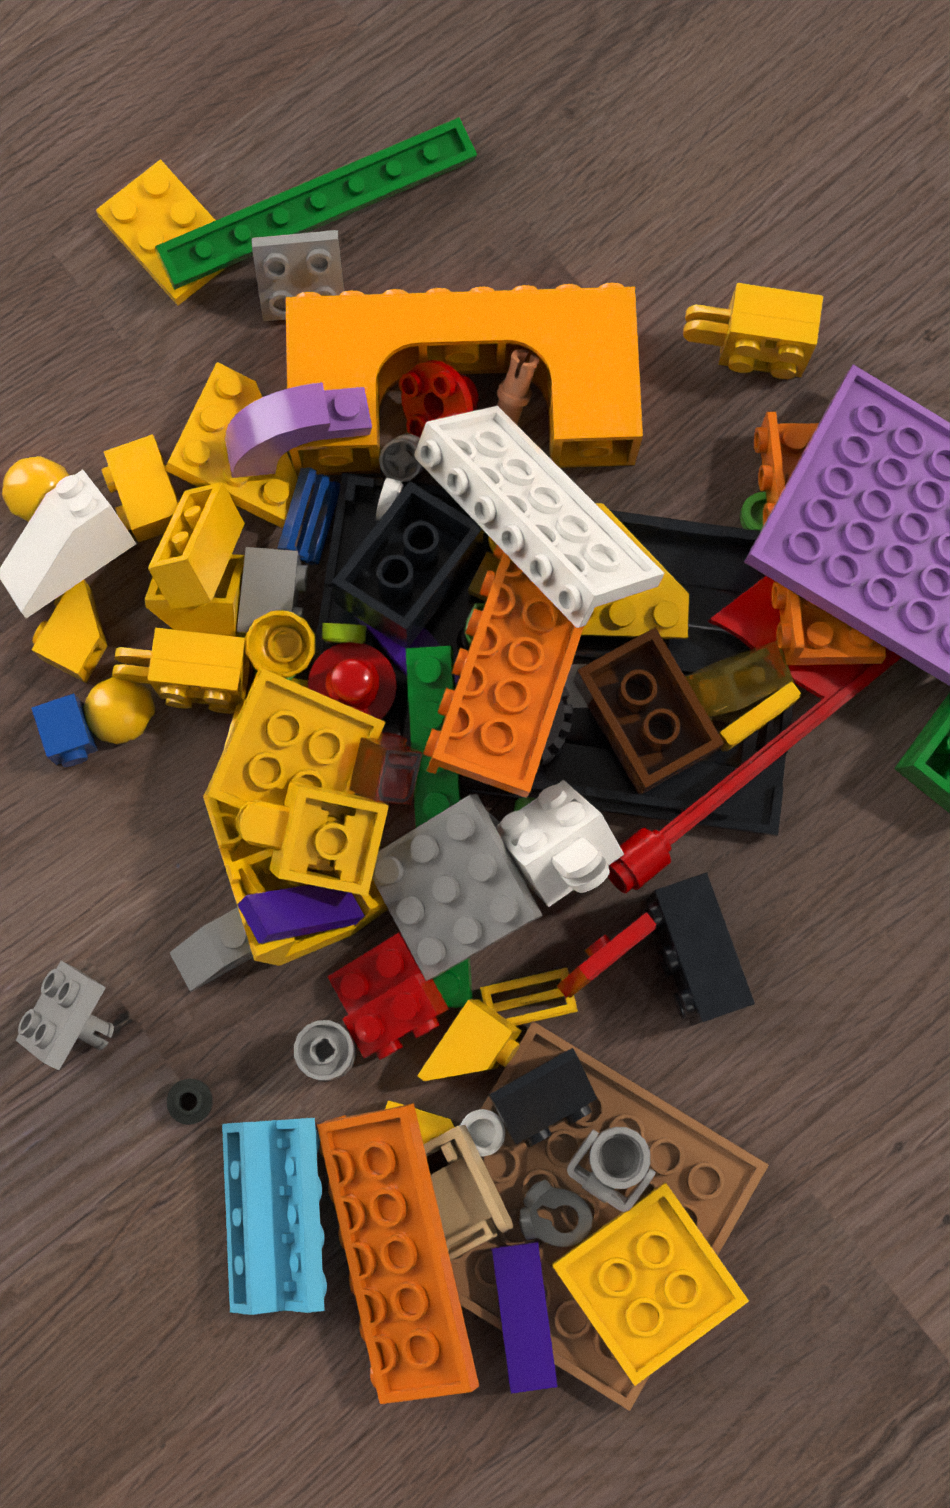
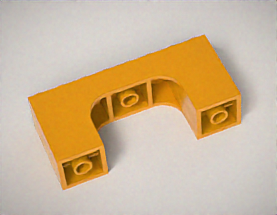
[286,283,643,476]

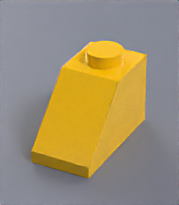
[417,999,522,1081]

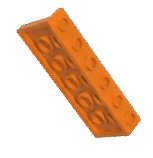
[754,412,886,665]
[423,544,584,798]
[317,1103,479,1404]

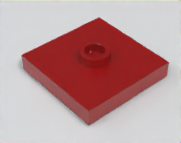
[557,912,657,998]

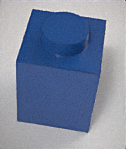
[31,693,98,767]

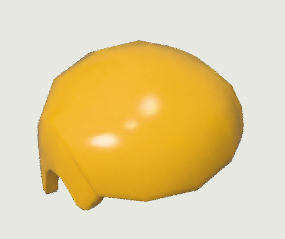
[2,456,69,522]
[245,610,315,678]
[84,677,155,744]

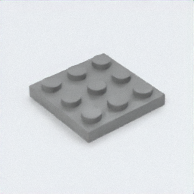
[372,794,543,981]

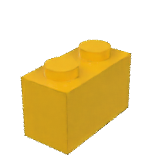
[101,434,179,542]

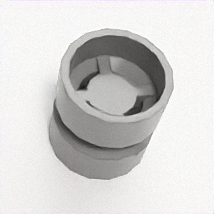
[294,1020,357,1081]

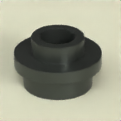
[167,1078,213,1125]

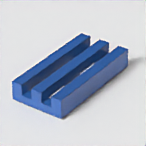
[277,467,340,565]

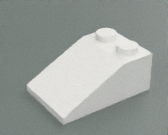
[0,470,136,618]

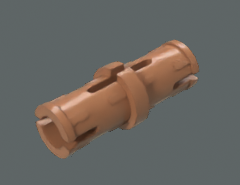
[497,349,539,426]

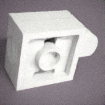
[495,780,624,907]

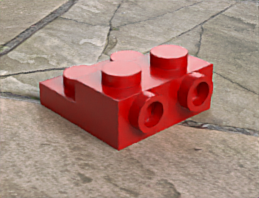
[327,932,449,1060]

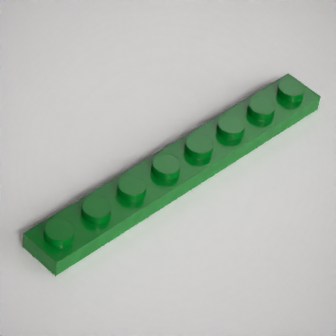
[155,117,477,290]
[406,646,473,1008]

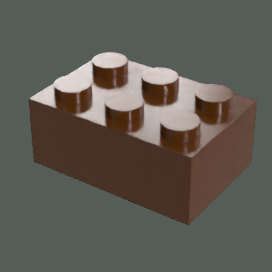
[573,627,724,795]

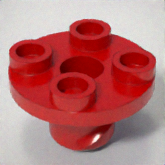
[399,360,478,438]
[308,642,397,720]

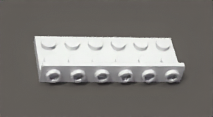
[414,406,665,628]

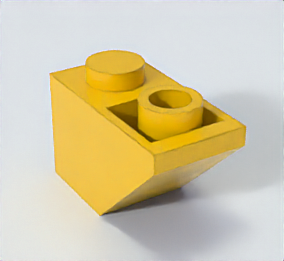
[31,580,107,683]

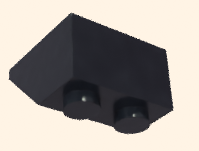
[488,1048,598,1148]

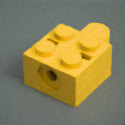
[683,283,823,379]
[112,627,253,714]
[236,781,389,896]

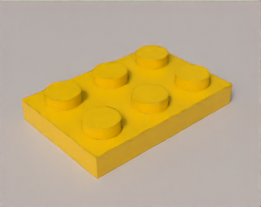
[96,159,225,306]

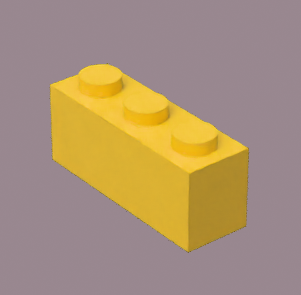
[148,482,245,610]

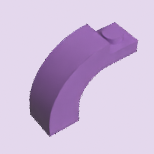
[225,382,372,478]

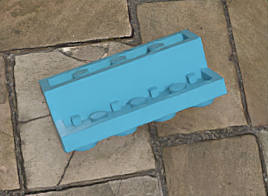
[222,1118,327,1315]

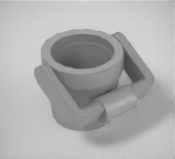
[567,1127,656,1212]

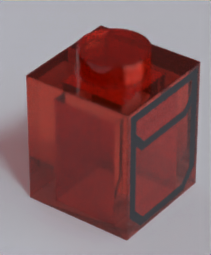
[349,732,423,805]

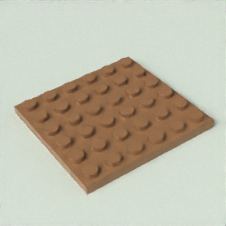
[447,1021,769,1411]

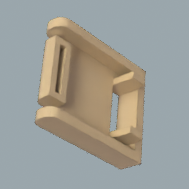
[424,1125,513,1261]

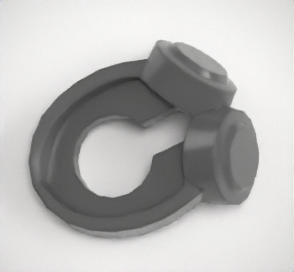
[519,1180,593,1247]

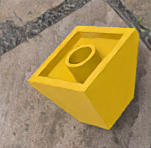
[145,554,245,637]

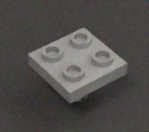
[252,230,345,321]
[16,961,114,1070]

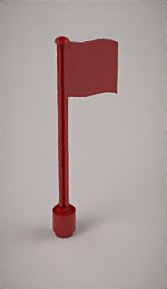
[607,576,902,893]

